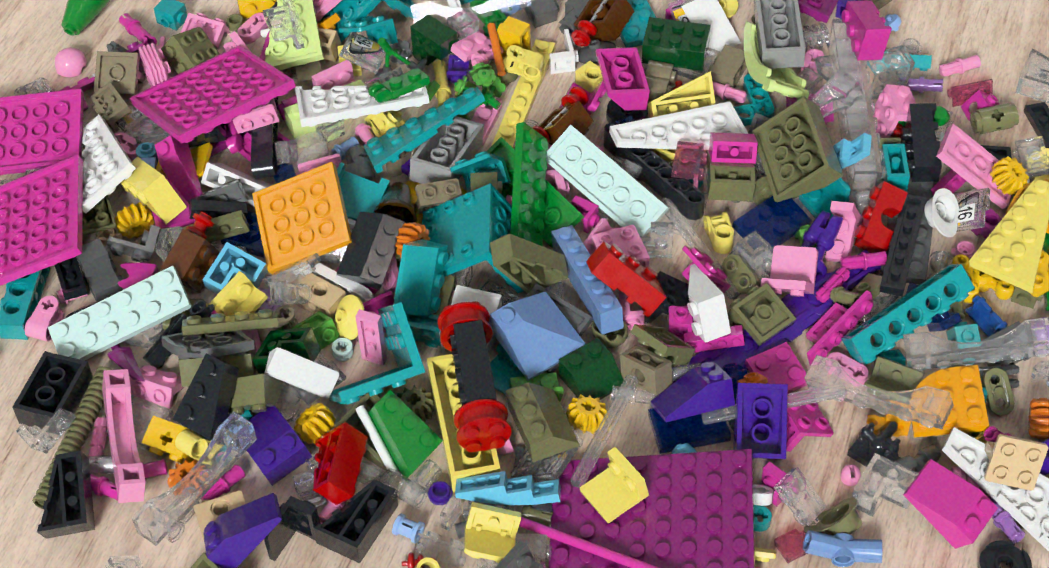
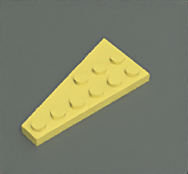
[969,177,1049,293]

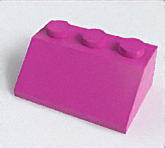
[596,47,650,111]

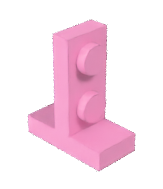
[825,201,863,262]

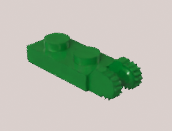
[368,68,430,103]

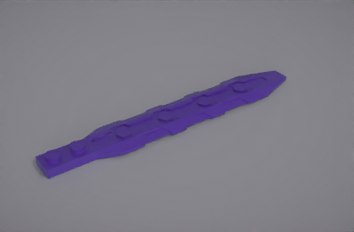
[672,250,881,384]

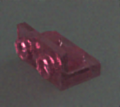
[671,141,708,188]

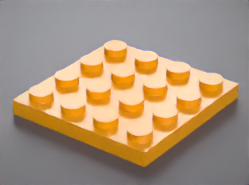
[252,162,352,274]

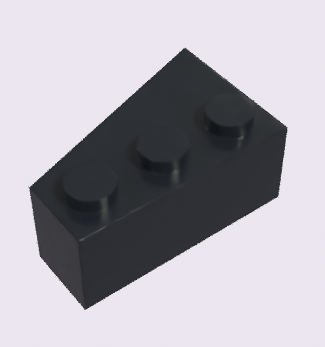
[172,353,239,444]
[37,450,95,539]
[313,480,398,563]

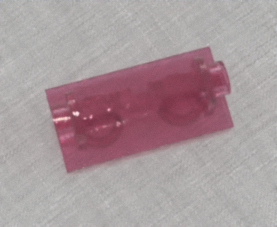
[947,79,993,107]

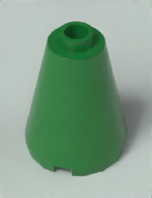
[61,0,110,36]

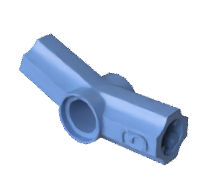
[803,530,882,567]

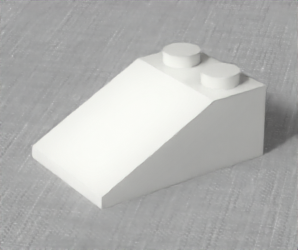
[687,264,731,343]

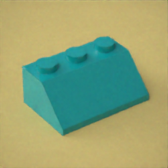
[394,239,448,316]

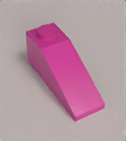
[154,135,203,201]

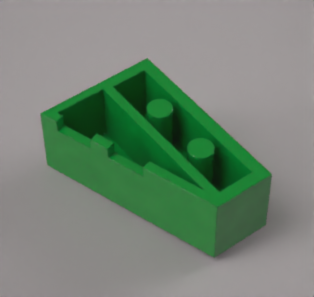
[368,390,443,482]

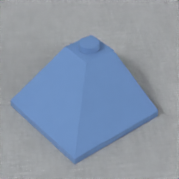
[489,292,585,381]

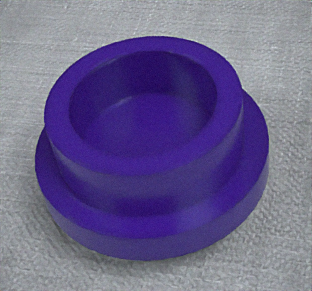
[428,481,453,505]

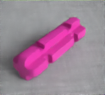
[815,267,850,303]

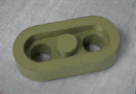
[722,254,760,294]
[982,367,1015,416]

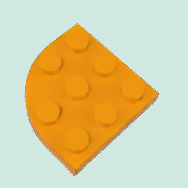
[910,365,989,438]

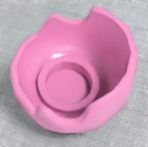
[55,47,87,77]

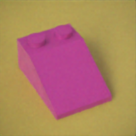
[903,459,998,549]

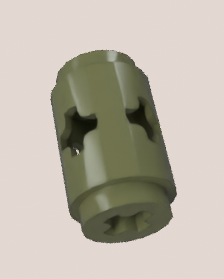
[970,103,1019,134]

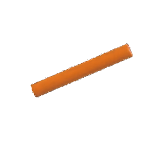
[487,23,506,77]

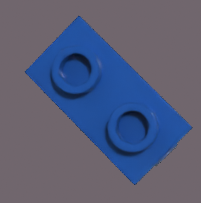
[965,296,1008,337]

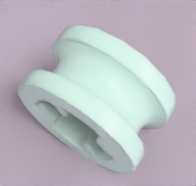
[332,338,354,361]

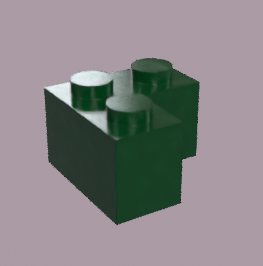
[410,14,458,66]
[252,327,321,378]

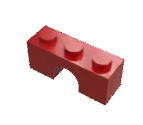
[854,181,908,253]

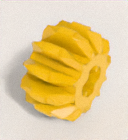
[990,156,1029,195]
[114,202,154,239]
[566,394,608,434]
[294,403,336,444]

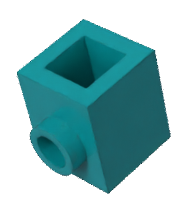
[154,0,188,31]

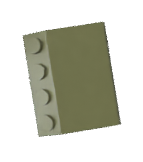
[752,96,844,202]

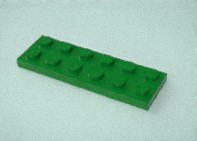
[510,122,548,246]
[487,137,584,248]

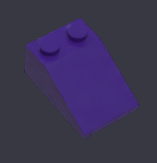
[651,362,735,422]
[733,383,788,459]
[239,406,312,486]
[203,493,282,568]

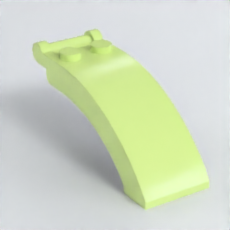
[744,21,809,100]

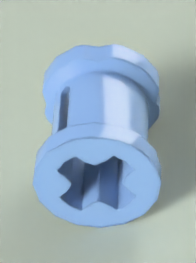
[392,513,425,544]

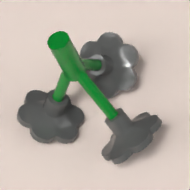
[374,37,427,82]

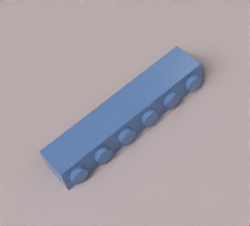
[551,225,624,335]

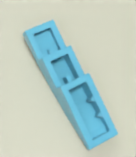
[833,133,872,169]
[455,471,561,505]

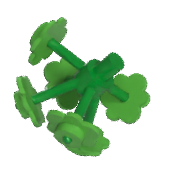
[454,63,506,121]

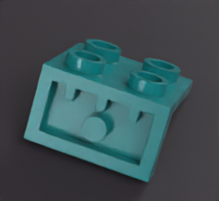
[799,178,851,227]

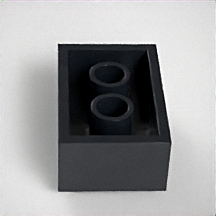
[12,351,93,435]

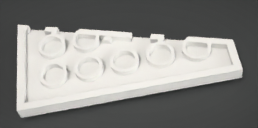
[295,86,429,127]
[609,101,748,150]
[82,114,136,213]
[942,427,1049,551]

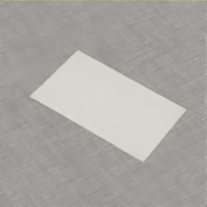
[681,0,741,58]

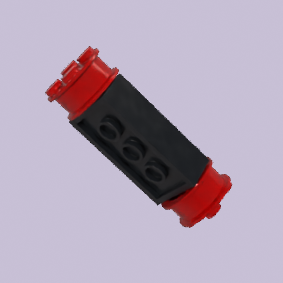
[437,301,511,452]

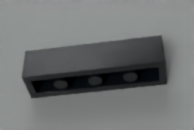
[189,199,248,219]
[143,313,187,369]

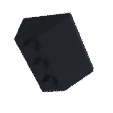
[336,212,405,291]

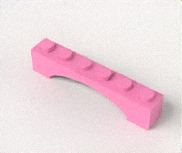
[102,369,145,503]

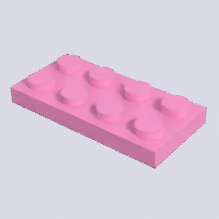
[936,123,1012,210]

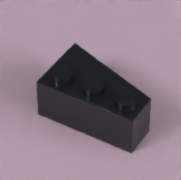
[901,103,942,182]

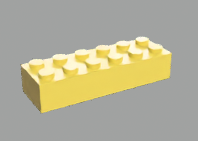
[427,354,501,493]

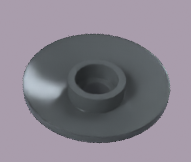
[578,40,616,64]

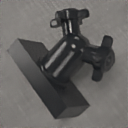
[847,421,901,481]

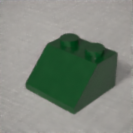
[559,338,625,400]

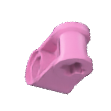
[25,296,64,342]

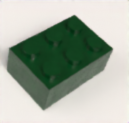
[642,17,711,71]

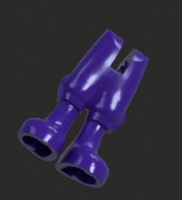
[801,210,843,276]

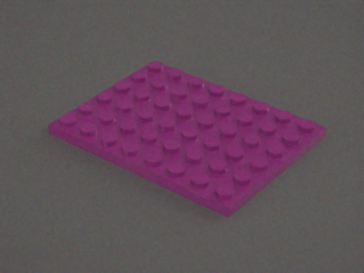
[548,449,755,568]

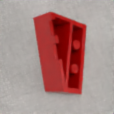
[586,241,667,318]
[313,422,368,505]

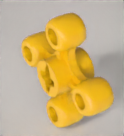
[951,254,1015,303]

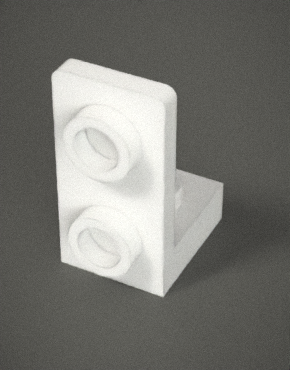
[549,29,579,74]

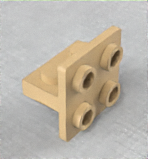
[984,434,1048,491]

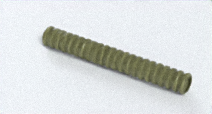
[32,366,112,509]

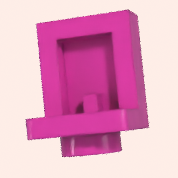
[571,195,600,234]

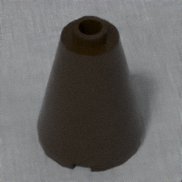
[373,182,418,223]

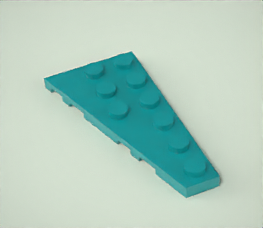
[363,87,486,174]

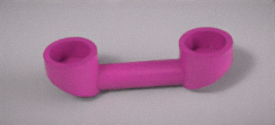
[225,121,242,154]

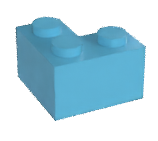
[203,242,268,294]

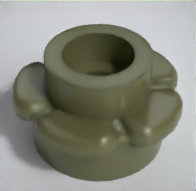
[226,14,245,32]

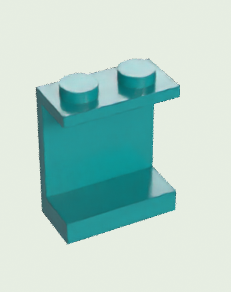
[337,162,390,220]

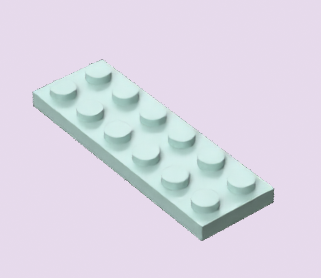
[546,125,669,240]
[48,266,192,361]

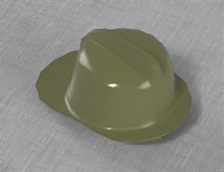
[804,497,862,536]

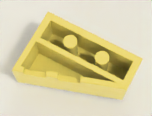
[647,71,716,118]
[120,157,187,224]

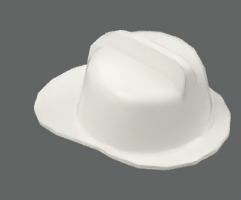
[924,188,959,238]

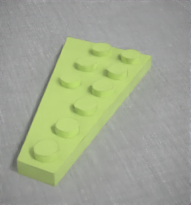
[265,0,324,70]

